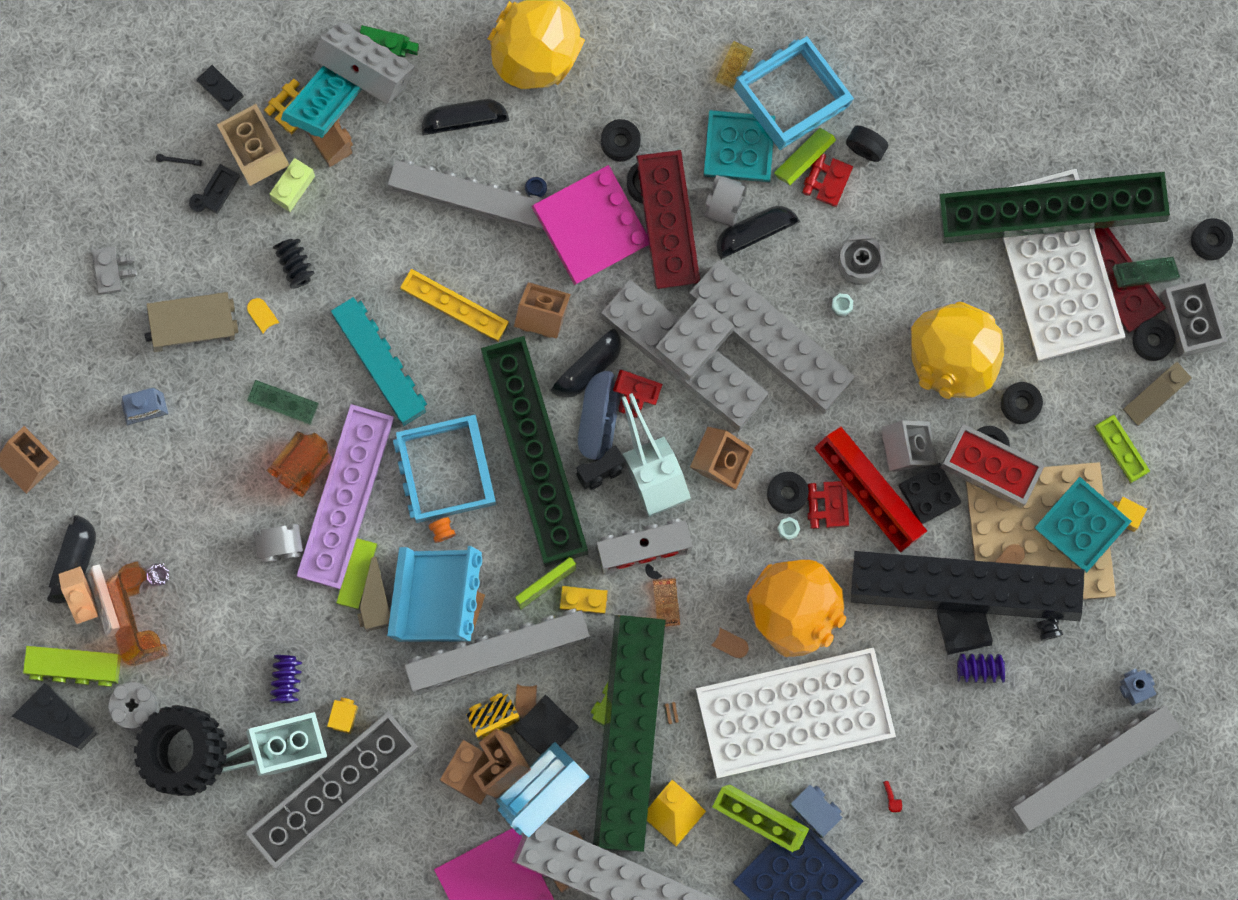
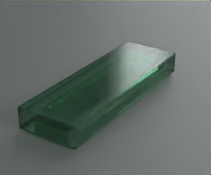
[1112,257,1180,288]
[247,380,319,425]

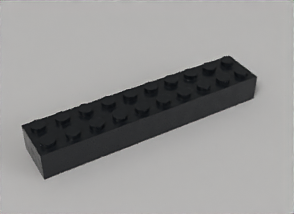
[851,551,1085,622]

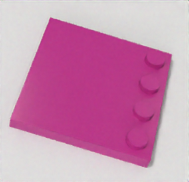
[531,165,649,285]
[434,828,554,900]

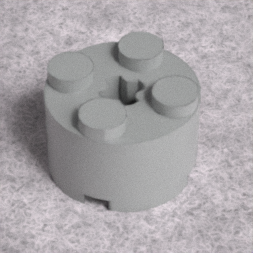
[704,175,747,227]
[838,235,885,285]
[253,524,303,563]
[108,682,158,731]

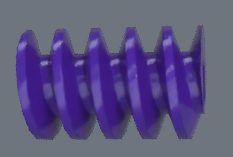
[957,653,1005,683]
[269,655,302,703]

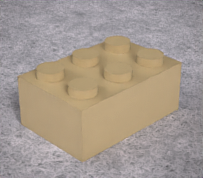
[217,104,289,186]

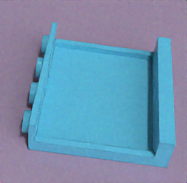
[387,546,482,642]

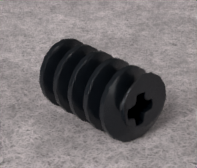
[273,239,315,289]

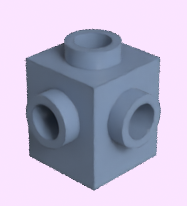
[1120,669,1156,706]

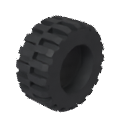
[134,705,227,796]

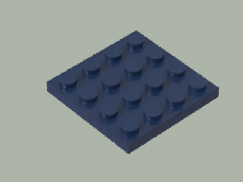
[732,816,864,900]

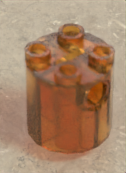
[266,431,333,498]

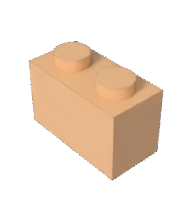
[59,566,98,624]

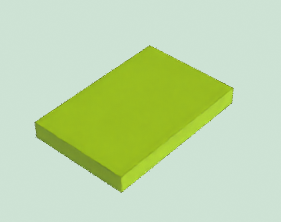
[515,557,576,610]

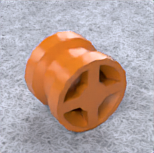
[428,517,456,543]

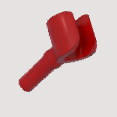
[883,781,902,812]

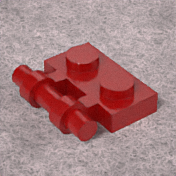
[802,153,853,208]
[807,481,849,529]

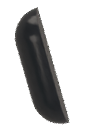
[421,99,509,136]
[717,206,800,260]
[551,329,621,397]
[47,515,96,604]

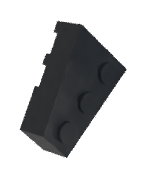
[12,683,97,750]

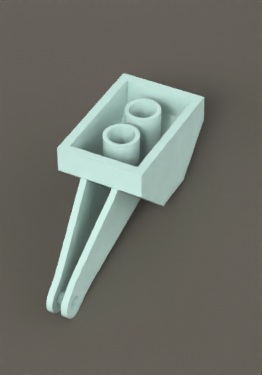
[621,393,691,517]
[221,712,327,776]

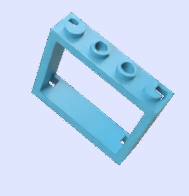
[733,36,854,150]
[393,414,496,523]
[496,742,589,838]

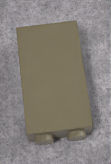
[147,292,238,352]

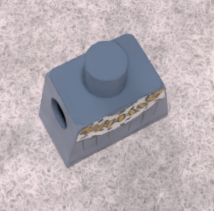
[121,388,168,425]

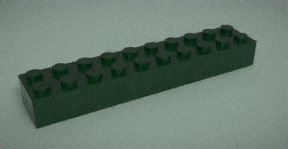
[939,172,1170,244]
[481,336,588,567]
[593,615,666,852]

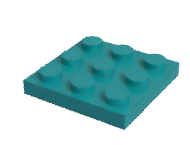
[704,110,775,182]
[1035,477,1132,573]

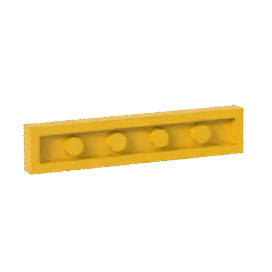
[400,269,509,342]

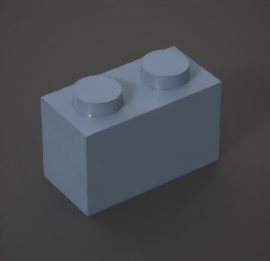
[789,785,843,838]

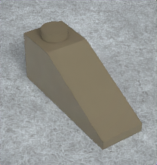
[1123,362,1192,426]
[357,557,390,632]

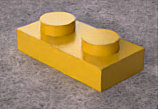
[560,586,608,614]

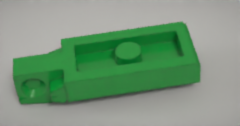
[360,25,419,57]

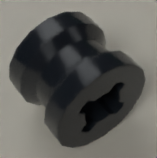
[1036,619,1063,641]

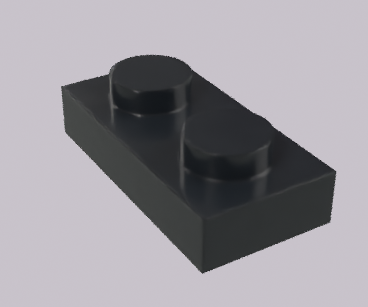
[196,65,244,111]

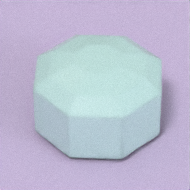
[831,293,853,316]
[777,517,800,541]

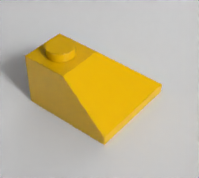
[647,780,706,846]

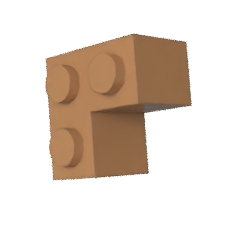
[473,729,531,798]

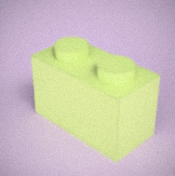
[269,158,315,212]

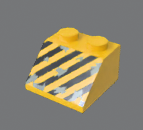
[466,693,520,741]

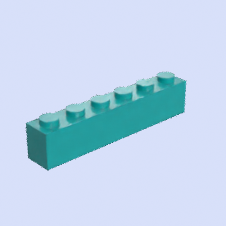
[331,297,427,427]

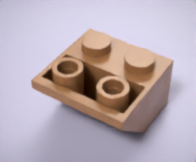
[307,118,353,167]
[0,426,60,494]

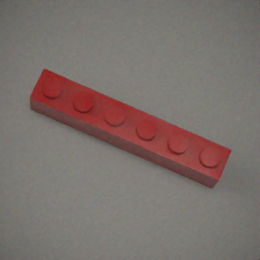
[814,427,927,553]

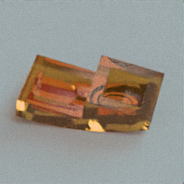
[653,577,680,627]

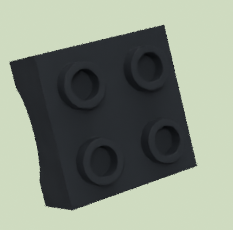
[576,445,625,490]
[899,463,961,524]
[936,609,993,655]
[514,694,579,755]

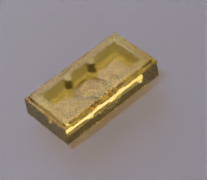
[716,41,754,89]

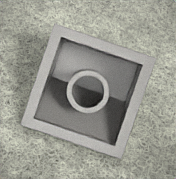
[881,421,938,471]

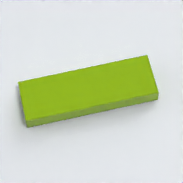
[774,128,836,185]
[1094,415,1150,484]
[336,538,377,610]

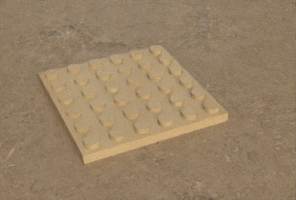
[966,462,1116,600]

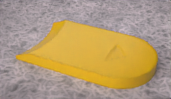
[247,298,279,334]

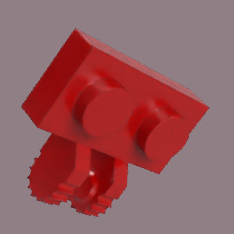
[613,370,663,418]

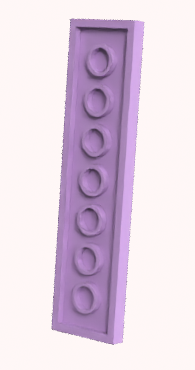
[297,404,394,590]

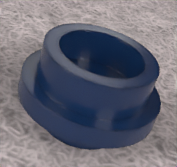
[525,177,547,198]

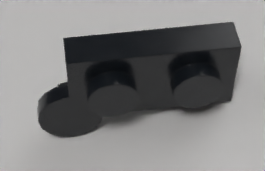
[189,164,240,214]

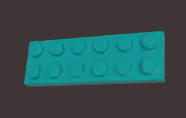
[281,66,362,138]

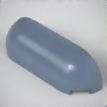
[578,371,620,460]

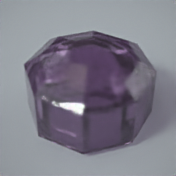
[146,564,169,586]

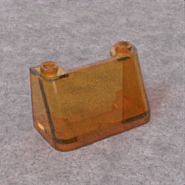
[105,561,169,666]

